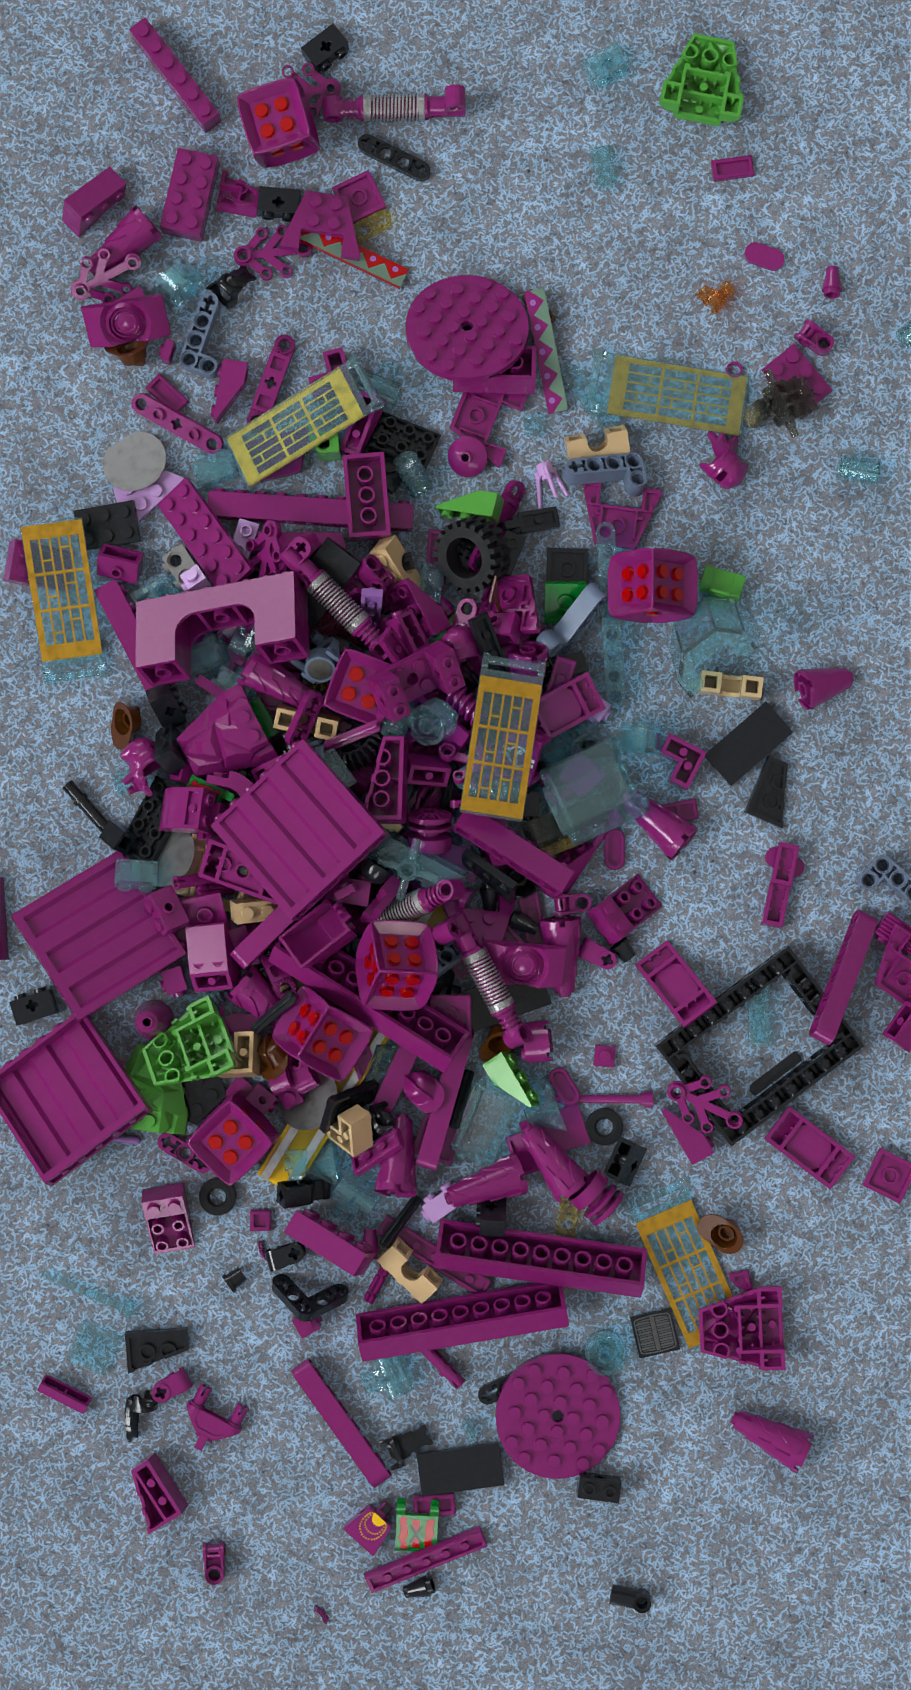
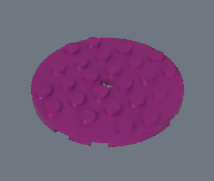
[405,275,529,382]
[495,1352,620,1479]

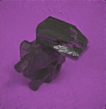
[743,369,819,438]

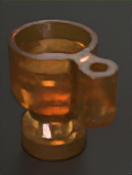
[695,281,736,314]

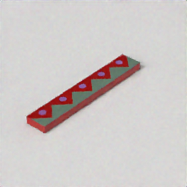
[300,232,409,289]

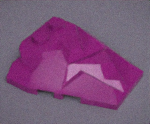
[177,684,279,776]
[698,1286,786,1371]

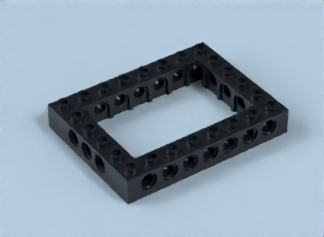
[654,946,864,1147]

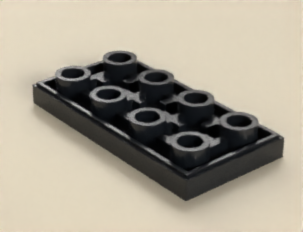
[365,411,441,472]
[299,537,362,629]
[705,702,793,786]
[127,775,178,867]
[461,985,552,1032]
[416,1442,505,1497]

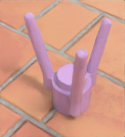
[534,461,569,509]

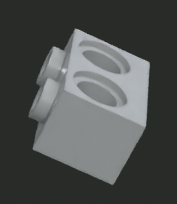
[161,544,196,592]

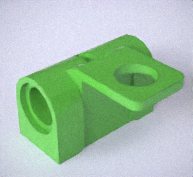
[309,416,341,461]
[698,565,746,602]

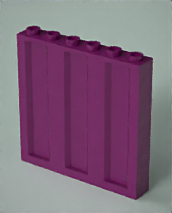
[210,739,390,921]
[11,851,187,1023]
[0,1013,153,1186]

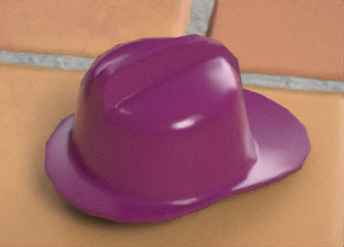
[403,1070,445,1113]

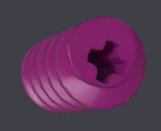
[445,687,490,727]

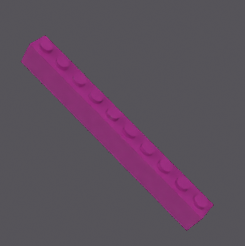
[208,488,414,532]

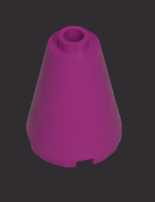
[793,668,854,710]
[133,1000,174,1041]

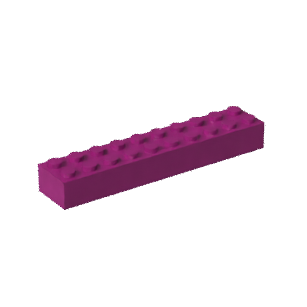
[268,921,470,1073]
[433,1219,647,1298]
[356,1283,569,1362]

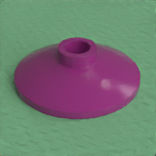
[448,436,488,477]

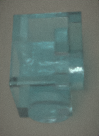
[285,1149,307,1180]

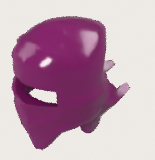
[699,431,748,489]
[441,626,488,676]
[120,737,162,797]

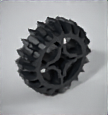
[332,722,385,772]

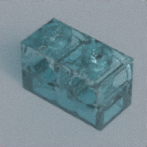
[130,574,177,605]

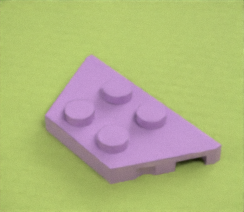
[113,470,184,522]

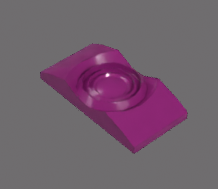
[81,294,171,347]
[515,672,606,738]
[483,939,567,988]
[635,940,718,1028]
[764,1106,855,1190]

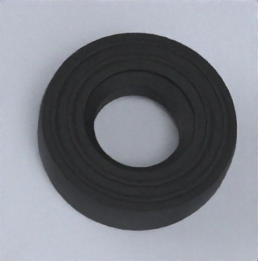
[586,1108,623,1146]
[199,1178,237,1216]

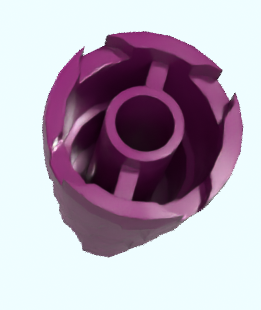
[88,205,163,276]
[506,640,548,705]
[236,647,315,710]
[621,790,698,860]
[540,915,581,997]
[225,966,281,1029]
[374,1114,417,1198]
[521,1123,590,1202]
[444,1154,528,1207]
[730,1410,814,1473]

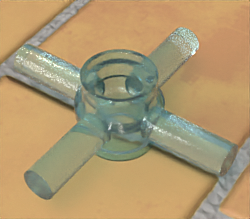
[377,838,440,901]

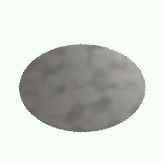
[103,431,166,491]
[140,832,195,887]
[279,1071,337,1131]

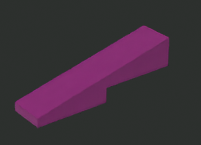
[760,842,799,929]

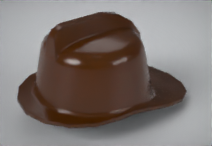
[104,341,148,366]
[111,702,142,750]
[479,1024,517,1062]
[257,1033,289,1080]
[697,1214,744,1254]

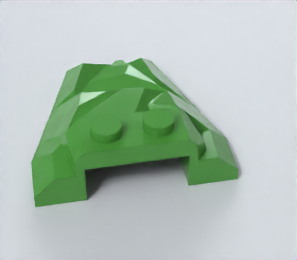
[659,33,744,126]
[142,995,237,1087]
[125,1043,189,1135]

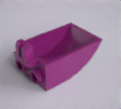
[159,787,227,834]
[278,899,357,969]

